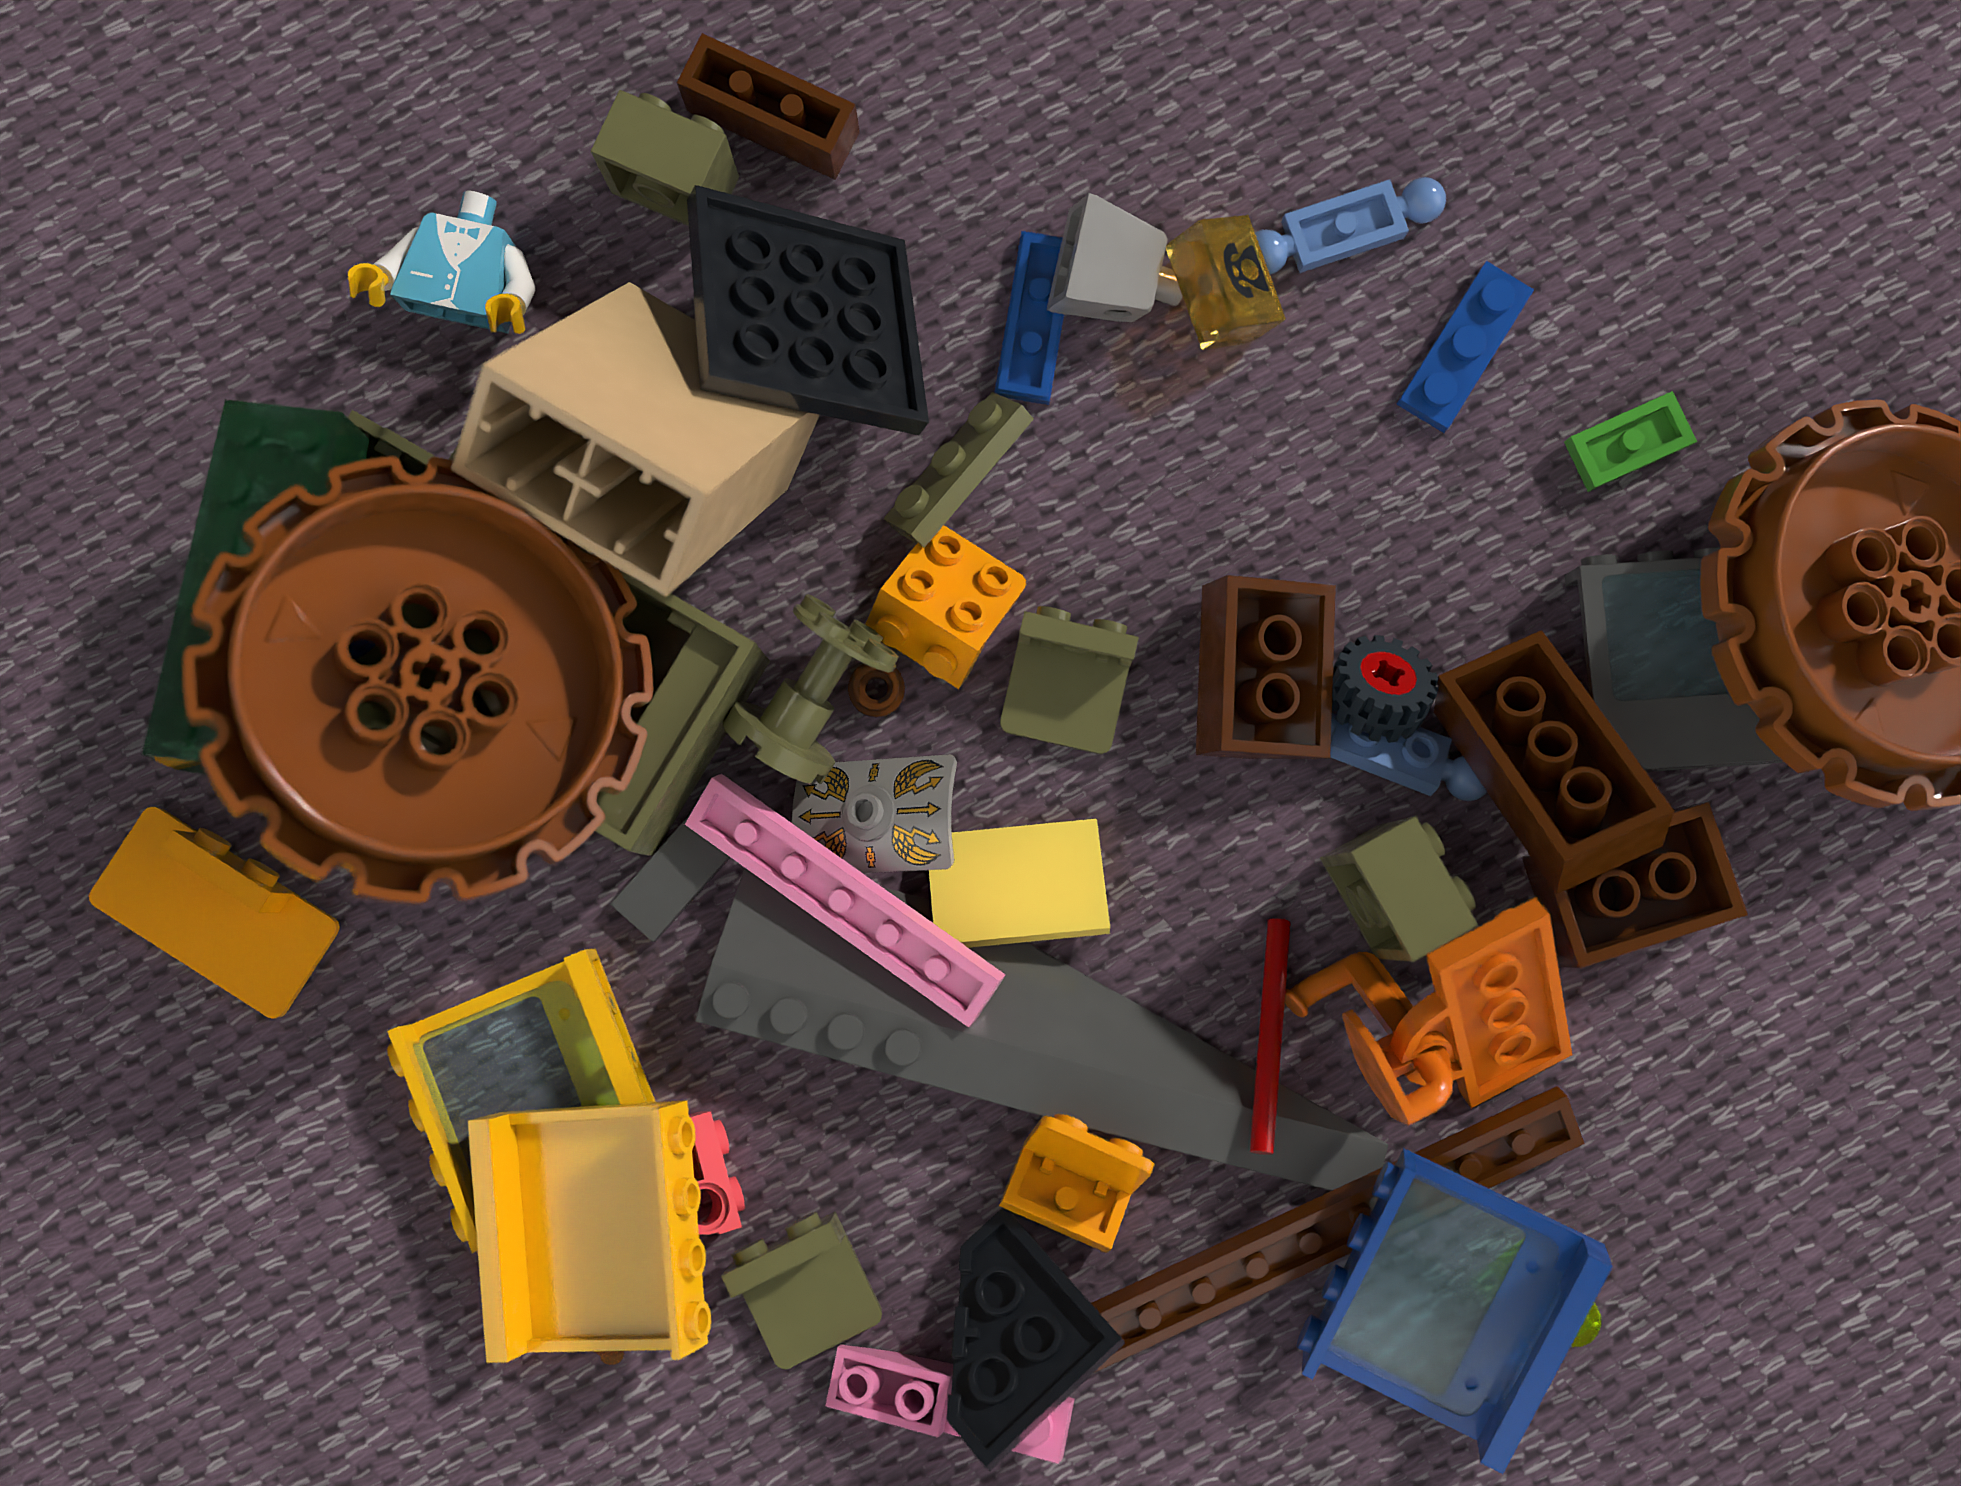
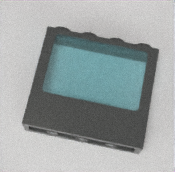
[1565,547,1785,772]

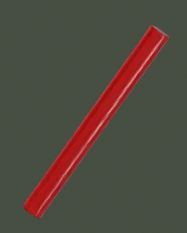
[1250,919,1291,1155]

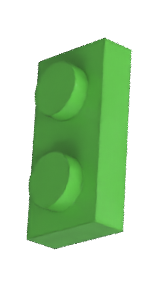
[1564,391,1697,492]

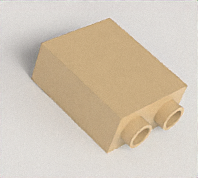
[451,282,819,596]

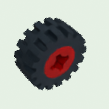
[1332,635,1439,743]

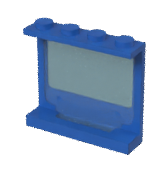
[1296,1148,1613,1474]

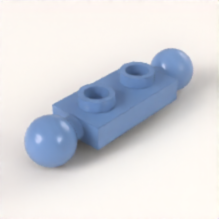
[1243,177,1446,275]
[1330,711,1487,801]

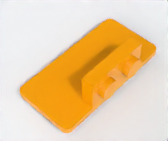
[89,807,340,1018]

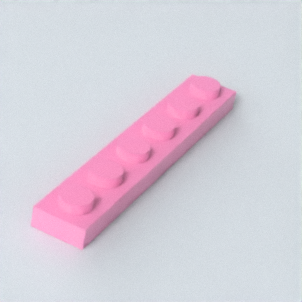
[685,773,1006,1028]

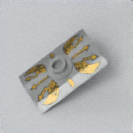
[792,754,957,873]

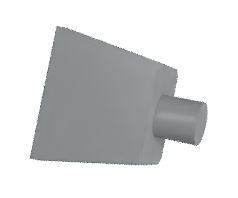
[1047,193,1187,322]

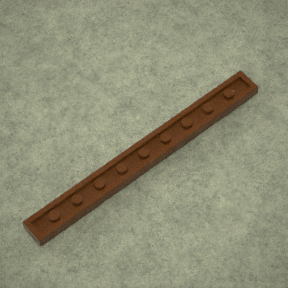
[1091,1086,1585,1373]

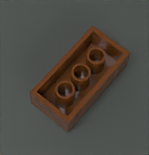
[1434,630,1674,894]

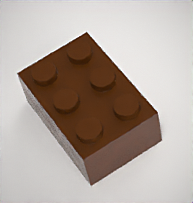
[1521,802,1748,968]

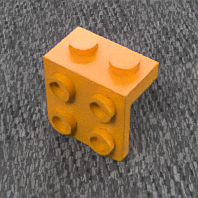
[865,525,1026,689]
[999,1114,1154,1253]

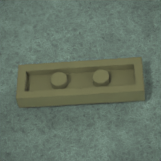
[884,392,1034,548]

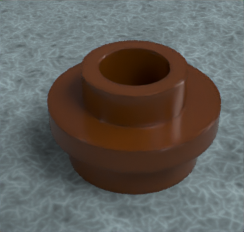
[848,663,905,718]

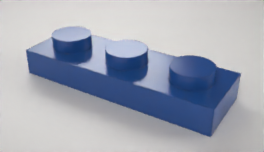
[1397,261,1534,433]

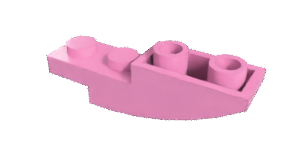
[825,1345,1075,1464]

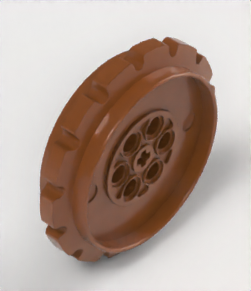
[1700,400,1961,811]
[183,456,653,905]

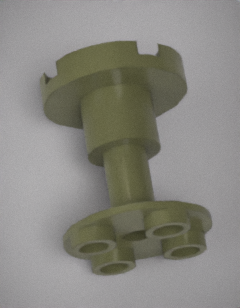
[723,594,899,784]

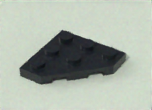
[946,1208,1125,1471]

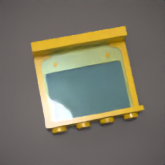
[387,949,656,1253]

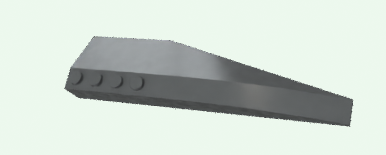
[696,868,1388,1191]

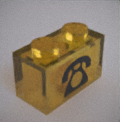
[1166,215,1286,350]

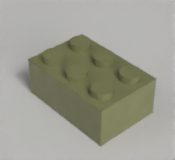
[1320,816,1478,962]

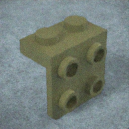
[1000,606,1139,754]
[721,1211,882,1369]

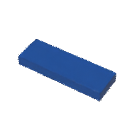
[994,231,1064,405]

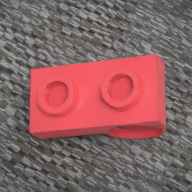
[689,1111,745,1235]

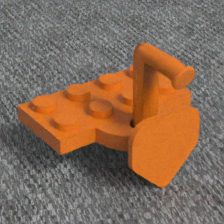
[1285,898,1573,1126]

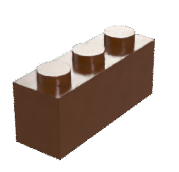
[677,33,860,180]

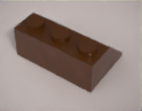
[1196,575,1336,759]

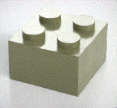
[590,89,739,226]

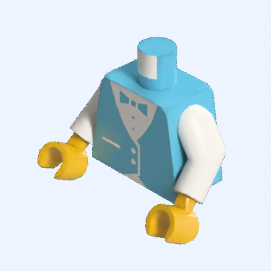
[348,191,535,334]

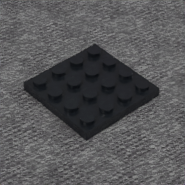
[687,185,929,436]

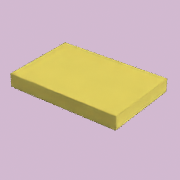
[929,819,1110,948]

